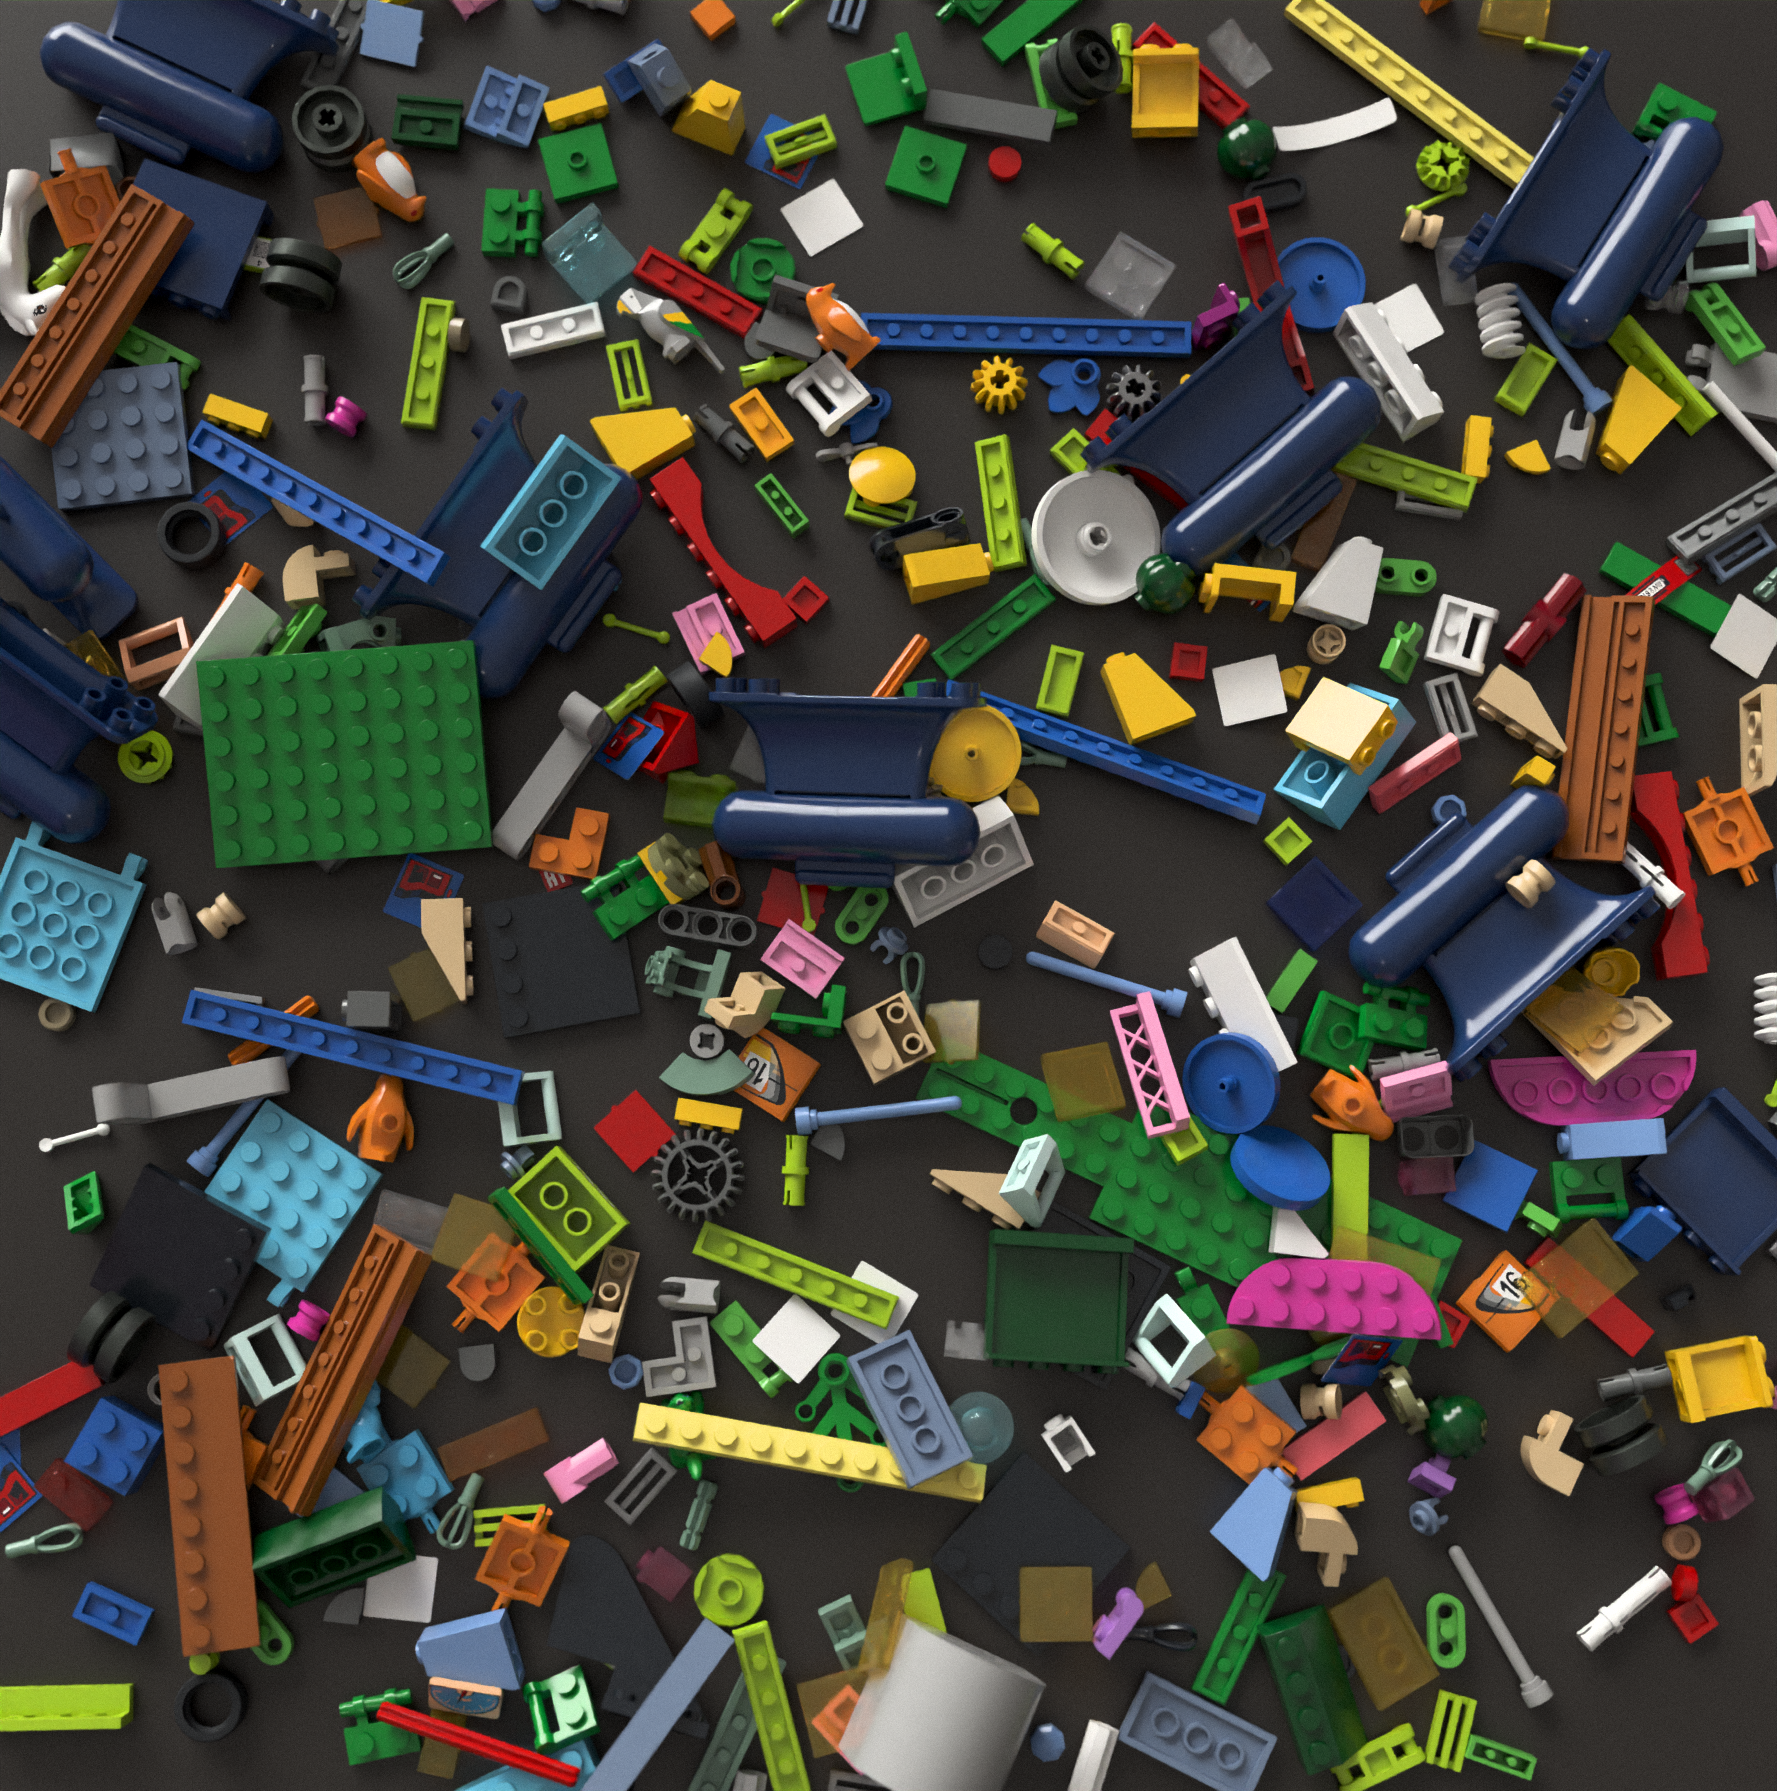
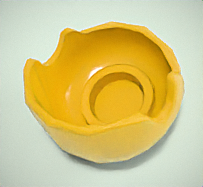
[1582,946,1640,997]

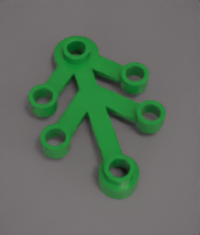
[795,1353,886,1492]

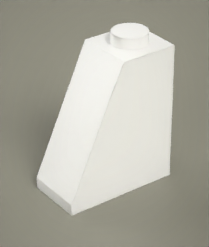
[1293,537,1383,630]

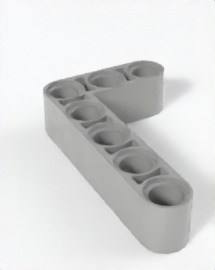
[492,691,611,861]
[92,1056,291,1125]

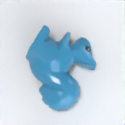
[343,1380,386,1464]

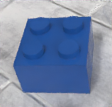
[64,1395,165,1496]

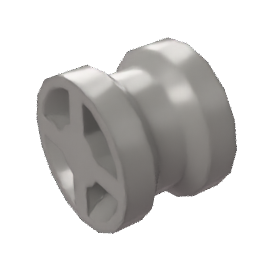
[690,1024,725,1060]

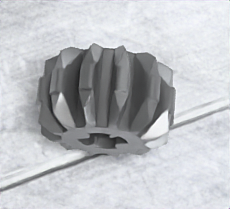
[1106,364,1162,421]

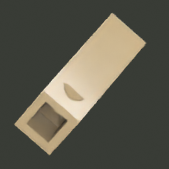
[1471,664,1567,759]
[421,898,474,1005]
[929,1169,1041,1230]
[578,1245,640,1363]

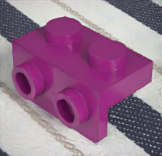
[1191,283,1240,351]

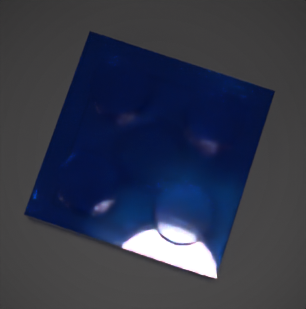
[1265,856,1363,953]

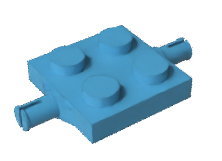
[356,1424,455,1534]

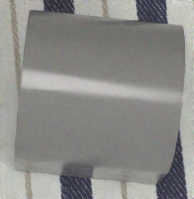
[838,1611,1046,1791]

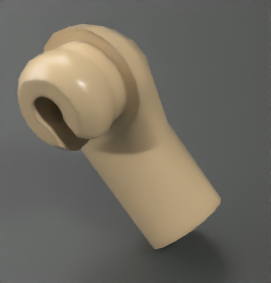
[271,498,315,527]

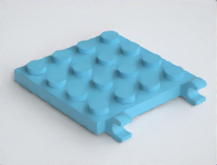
[0,821,148,1013]
[204,1099,384,1307]

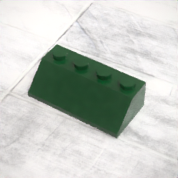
[252,1486,416,1608]
[1256,1604,1368,1776]

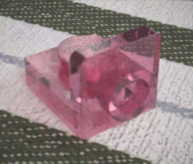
[1398,1157,1456,1196]
[1689,1468,1755,1523]
[635,1546,693,1602]

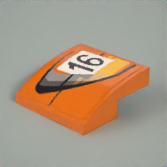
[733,1027,821,1122]
[1456,1250,1557,1353]

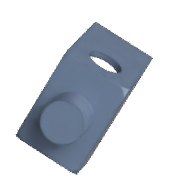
[627,43,692,117]

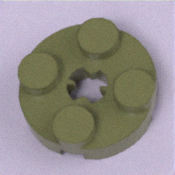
[648,833,709,900]
[1378,1364,1430,1435]

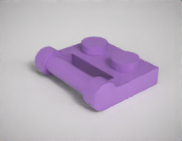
[1091,1587,1144,1659]

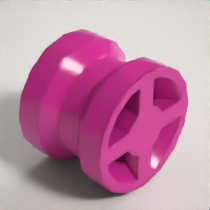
[324,396,367,438]
[287,1299,330,1342]
[1654,1484,1699,1524]

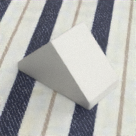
[1268,1206,1329,1259]

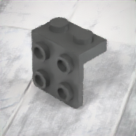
[754,275,839,363]

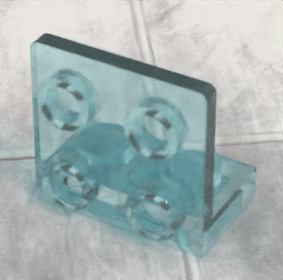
[541,202,637,304]

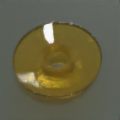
[1193,1329,1259,1393]

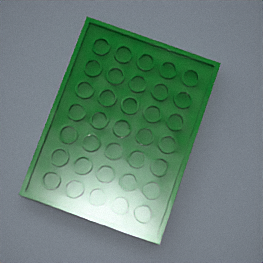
[196,640,493,868]

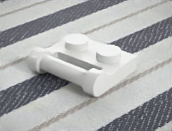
[786,350,873,437]
[1423,594,1500,677]

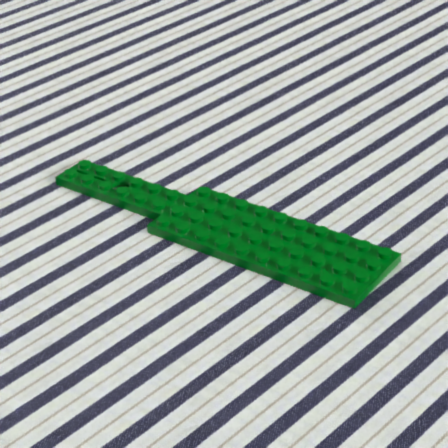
[915,1036,1462,1368]

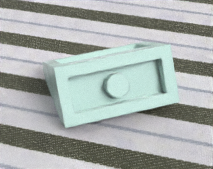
[1686,215,1756,284]
[498,1071,563,1148]
[999,1134,1065,1228]
[1132,1294,1216,1388]
[223,1314,307,1407]

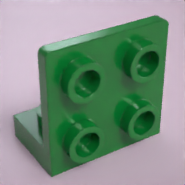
[846,32,927,126]
[771,985,847,1039]

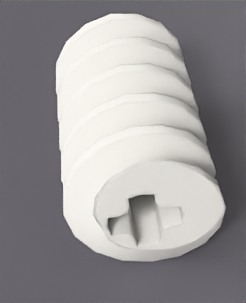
[1475,283,1526,359]
[1754,973,1777,1045]

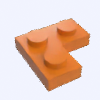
[529,807,611,880]

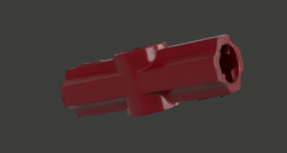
[1501,573,1587,669]

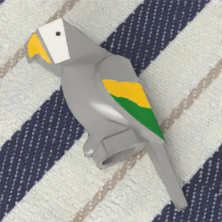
[616,288,725,374]

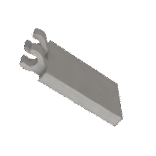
[1685,342,1777,423]

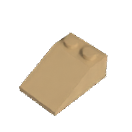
[1739,684,1777,797]

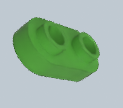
[1375,558,1437,597]
[835,887,888,945]
[1426,1593,1466,1668]
[250,1599,294,1665]

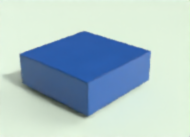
[1175,1380,1206,1419]

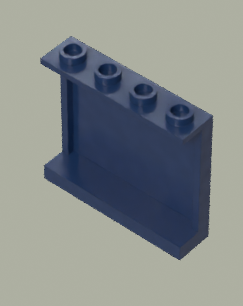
[133,158,275,321]
[1628,1087,1777,1275]

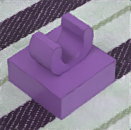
[1408,1454,1456,1499]

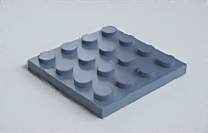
[51,362,195,512]

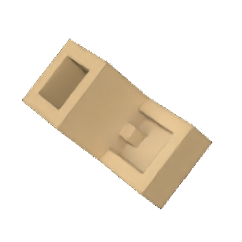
[283,545,356,610]
[704,971,785,1038]
[1521,1410,1584,1496]
[1294,1502,1358,1587]

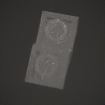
[1204,18,1273,89]

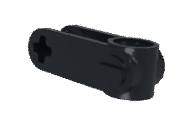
[869,507,971,571]

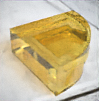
[1135,1562,1172,1609]

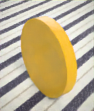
[929,705,1022,802]

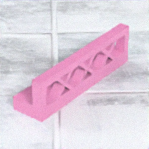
[1110,991,1190,1139]

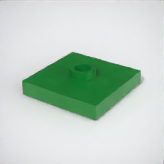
[538,123,619,204]
[885,126,967,208]
[1296,991,1375,1081]

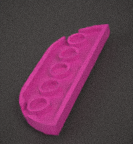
[1488,1050,1697,1126]
[1226,1257,1442,1340]

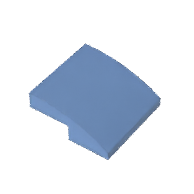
[463,65,550,148]

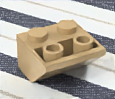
[843,990,936,1086]

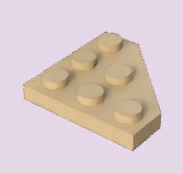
[1521,987,1673,1086]

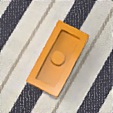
[729,387,794,462]

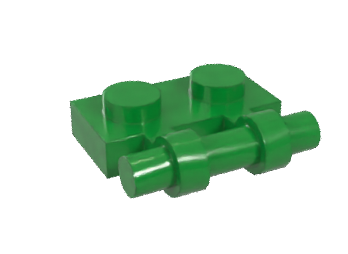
[481,188,544,257]
[580,855,669,941]
[1358,981,1430,1052]
[339,1688,423,1766]

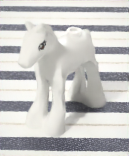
[0,169,66,337]

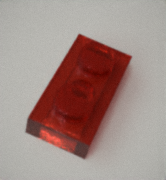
[33,1457,114,1531]

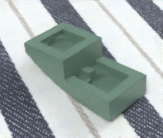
[818,1594,878,1681]

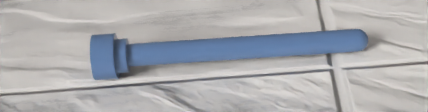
[1508,283,1613,416]
[1026,951,1187,1018]
[186,1049,301,1177]
[795,1096,962,1136]

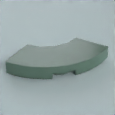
[659,1049,755,1096]

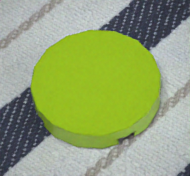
[694,1553,765,1627]

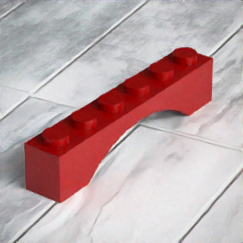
[1228,196,1315,397]
[649,457,798,649]
[1630,771,1710,981]

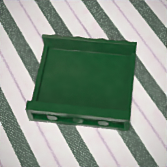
[983,1229,1134,1374]

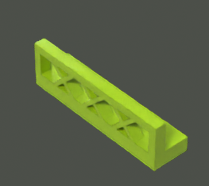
[0,1684,134,1731]

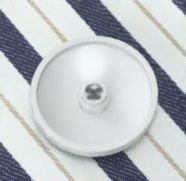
[1032,470,1161,606]

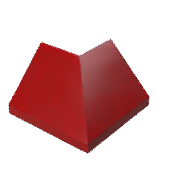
[637,701,699,784]

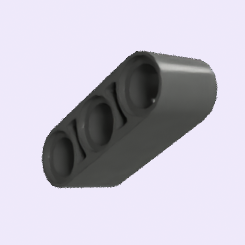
[658,904,758,950]

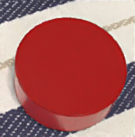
[988,146,1021,182]
[1671,1564,1698,1603]

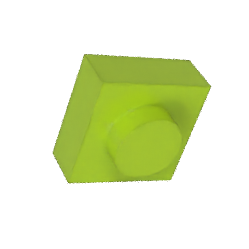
[1262,817,1312,866]
[1160,1117,1208,1166]

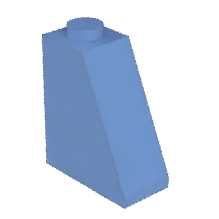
[1557,1118,1667,1161]
[1210,1467,1298,1582]
[416,1608,526,1690]

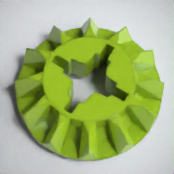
[1417,140,1470,191]
[118,731,174,784]

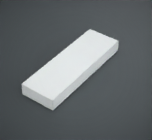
[501,302,606,360]

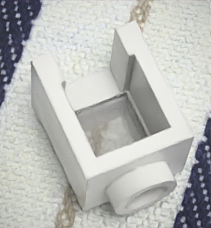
[1041,1414,1095,1473]

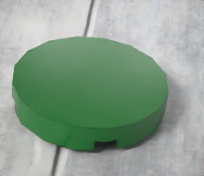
[730,238,796,304]

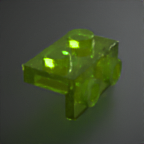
[663,770,737,828]

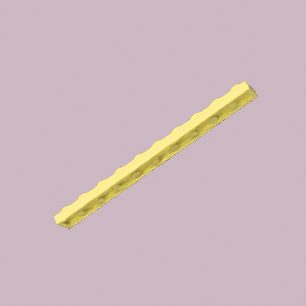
[1283,0,1534,189]
[633,1403,987,1503]

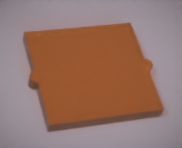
[313,186,382,250]

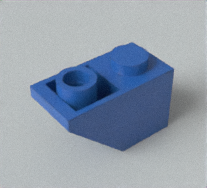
[1609,1205,1682,1262]

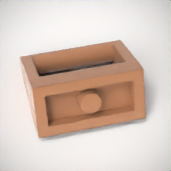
[118,616,194,691]

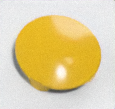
[849,447,916,507]
[517,1286,585,1357]

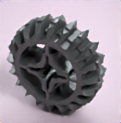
[651,1128,745,1223]

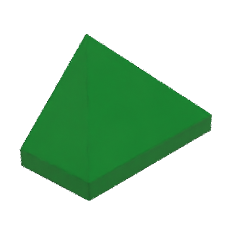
[63,1171,104,1235]

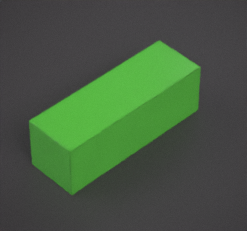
[755,473,810,539]
[1266,949,1318,1015]
[1464,1733,1537,1781]

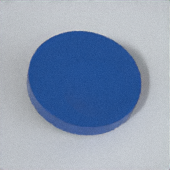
[1277,237,1366,333]
[1182,1032,1281,1134]
[1230,1125,1330,1211]

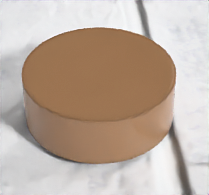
[1662,1523,1701,1561]

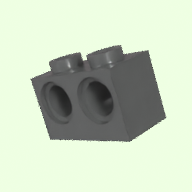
[341,991,403,1033]

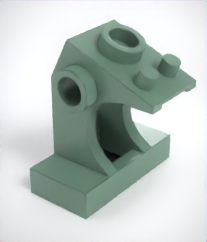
[315,616,401,652]
[645,946,733,1022]

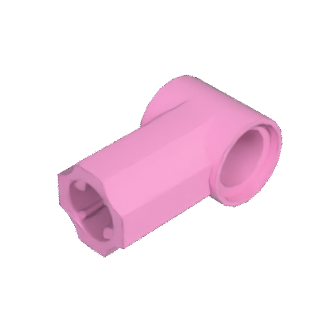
[1739,200,1777,271]
[543,1437,619,1504]

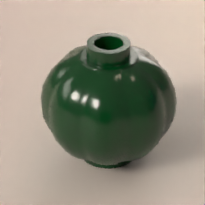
[1217,117,1278,181]
[1134,553,1196,614]
[1422,1394,1488,1460]

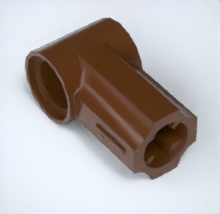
[698,841,746,911]

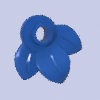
[1039,358,1101,416]
[829,380,893,444]

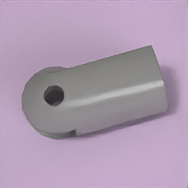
[1554,408,1596,470]
[151,892,198,955]
[658,1277,720,1314]

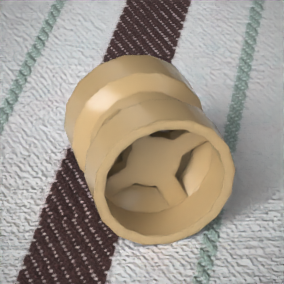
[1401,208,1444,249]
[1307,624,1346,665]
[1505,859,1556,908]
[196,892,246,940]
[1300,1384,1342,1419]

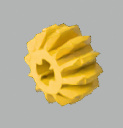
[971,355,1027,415]

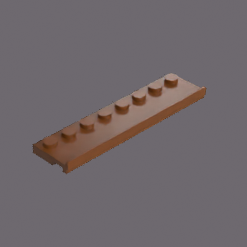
[0,184,194,448]
[1551,595,1655,864]
[252,1224,432,1517]
[158,1355,262,1657]

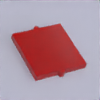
[757,868,829,936]
[594,1090,676,1173]

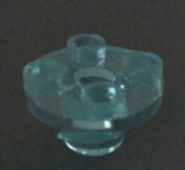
[949,1391,1014,1463]

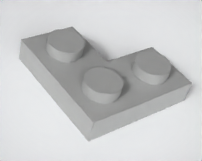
[642,1316,717,1397]

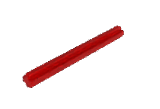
[377,1701,580,1787]

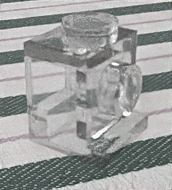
[944,1320,987,1361]

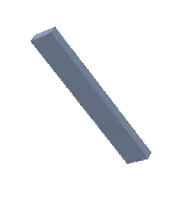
[581,1618,735,1791]

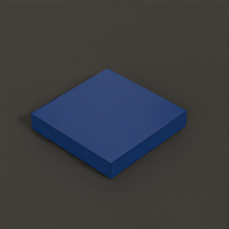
[1443,1140,1538,1233]

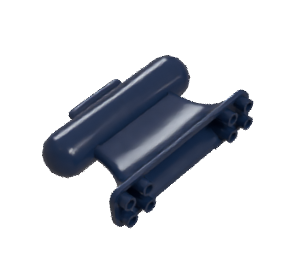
[39,0,339,173]
[1448,48,1724,350]
[1080,280,1382,577]
[352,387,643,699]
[0,456,139,641]
[0,597,158,844]
[709,678,987,888]
[1348,785,1661,1082]

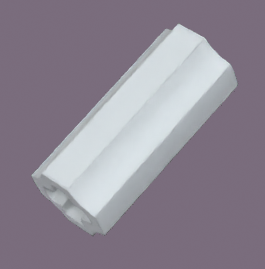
[1068,1720,1119,1791]

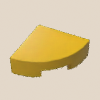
[1504,439,1551,475]
[698,632,733,678]
[1279,666,1311,701]
[1006,778,1039,816]

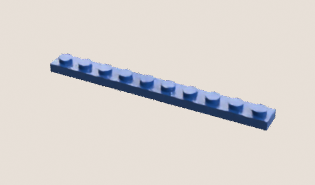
[861,313,1191,358]
[187,419,451,587]
[946,679,1266,825]
[182,989,525,1106]

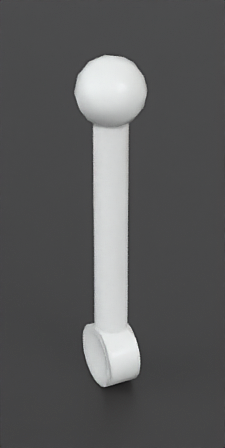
[39,1124,110,1152]

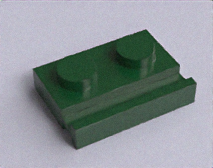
[391,94,464,150]

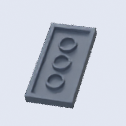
[846,1330,973,1489]
[1117,1671,1277,1791]

